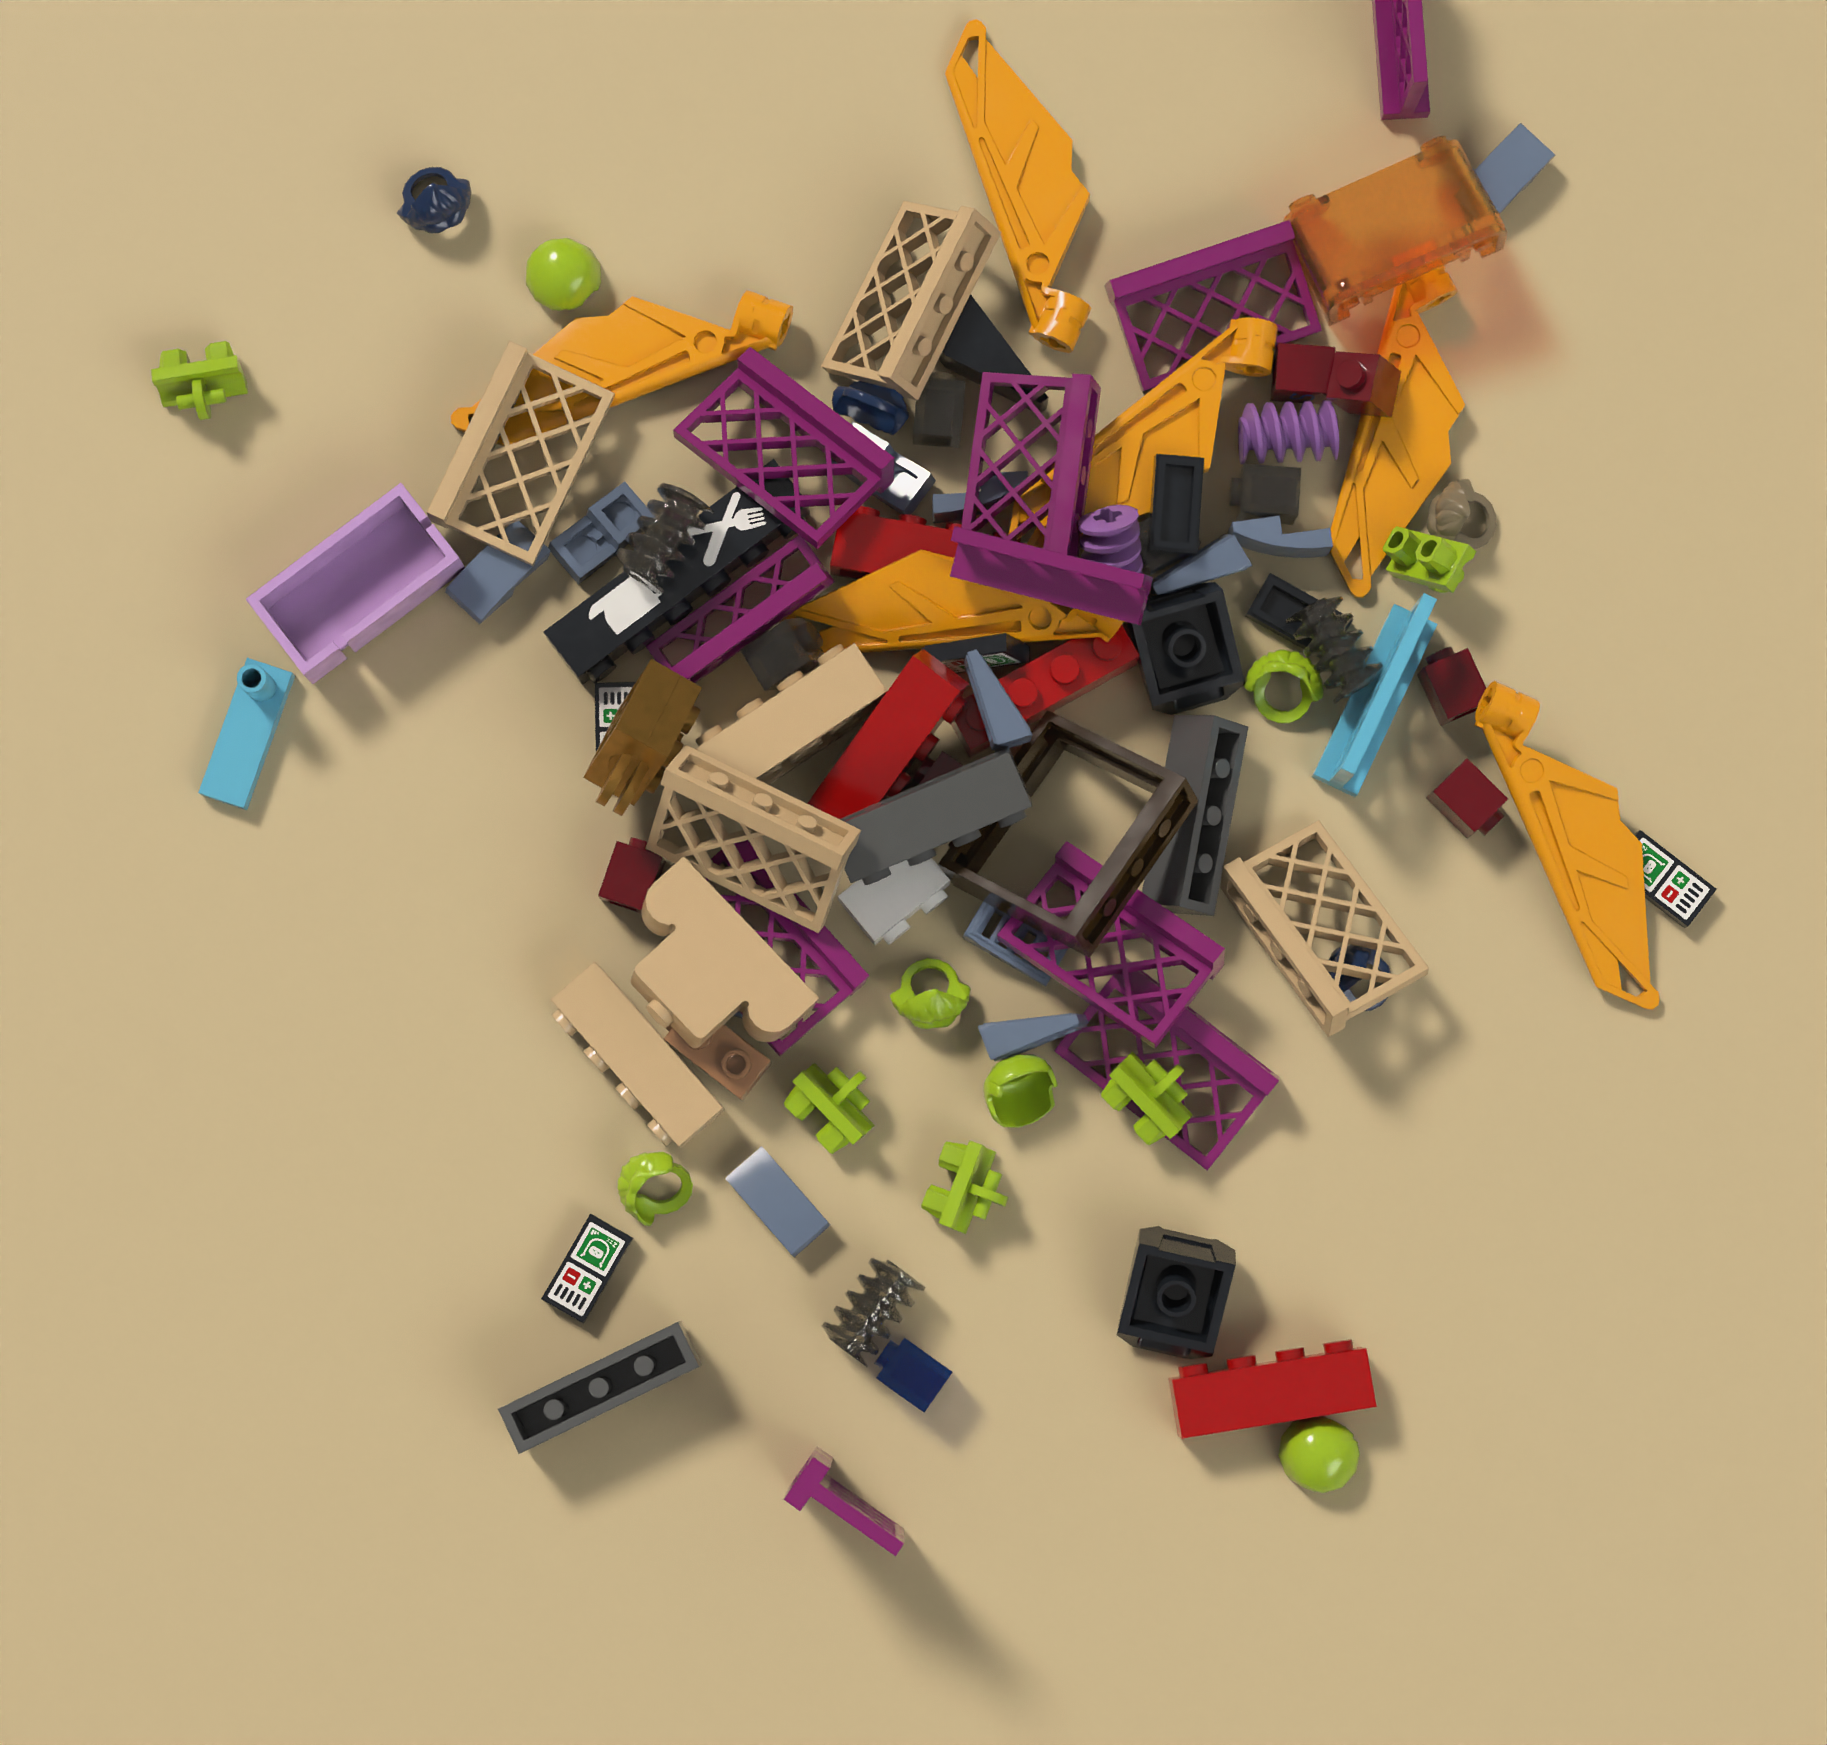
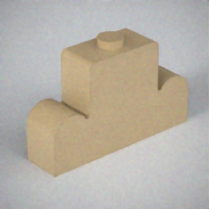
[630,856,819,1048]

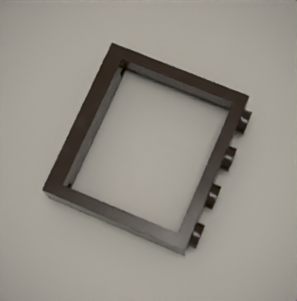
[938,710,1199,958]

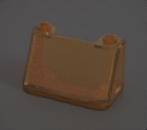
[1283,135,1508,326]

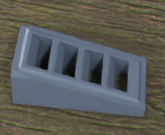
[1150,534,1252,595]
[964,649,1032,752]
[963,902,1068,987]
[978,1013,1089,1062]

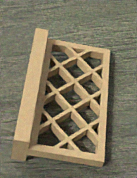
[821,201,1001,401]
[427,340,615,566]
[646,745,861,933]
[1220,820,1429,1037]

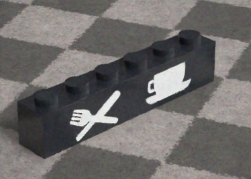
[543,459,810,685]

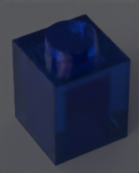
[874,1337,953,1412]

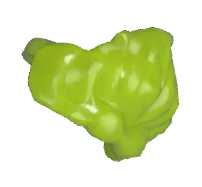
[1243,649,1324,723]
[890,958,971,1029]
[617,1152,693,1226]

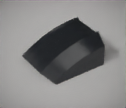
[1127,582,1245,715]
[1116,1226,1236,1359]

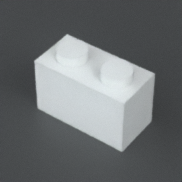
[838,858,950,945]

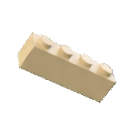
[550,961,725,1148]

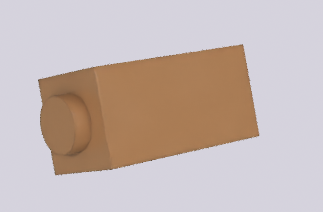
[664,1024,772,1101]

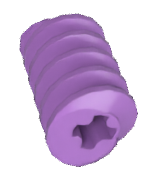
[1238,400,1339,465]
[1078,504,1143,574]

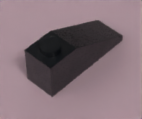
[939,294,1049,413]

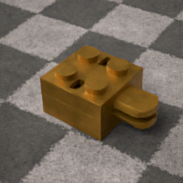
[583,659,702,816]

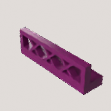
[950,526,1153,625]
[646,535,835,683]

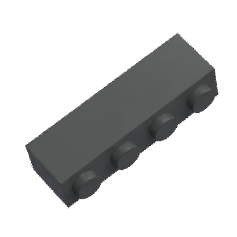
[1142,715,1248,916]
[840,747,1032,885]
[498,1321,702,1454]

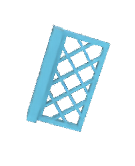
[1312,593,1438,797]

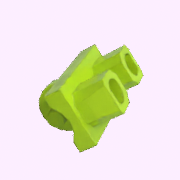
[151,341,248,420]
[1383,526,1477,593]
[1101,1051,1193,1145]
[784,1063,875,1154]
[921,1140,1009,1234]

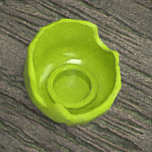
[526,238,601,311]
[983,1054,1058,1128]
[1278,1416,1360,1493]

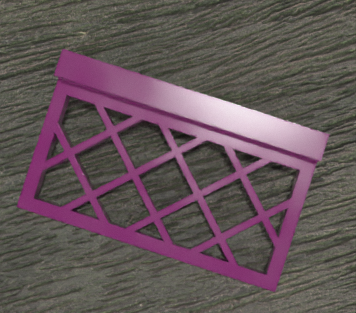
[1372,0,1430,120]
[1104,220,1322,392]
[673,347,894,549]
[961,372,1101,557]
[704,840,869,1056]
[997,841,1225,1049]
[1054,958,1279,1171]
[783,1446,905,1556]

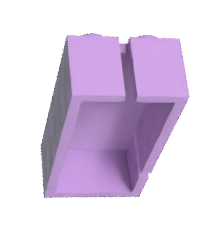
[246,483,465,684]

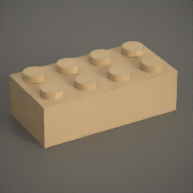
[695,643,887,785]

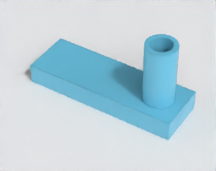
[198,658,295,810]

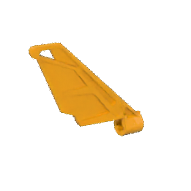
[945,19,1091,353]
[1329,248,1465,599]
[451,290,793,446]
[1009,317,1278,548]
[779,550,1124,654]
[1474,681,1660,1010]

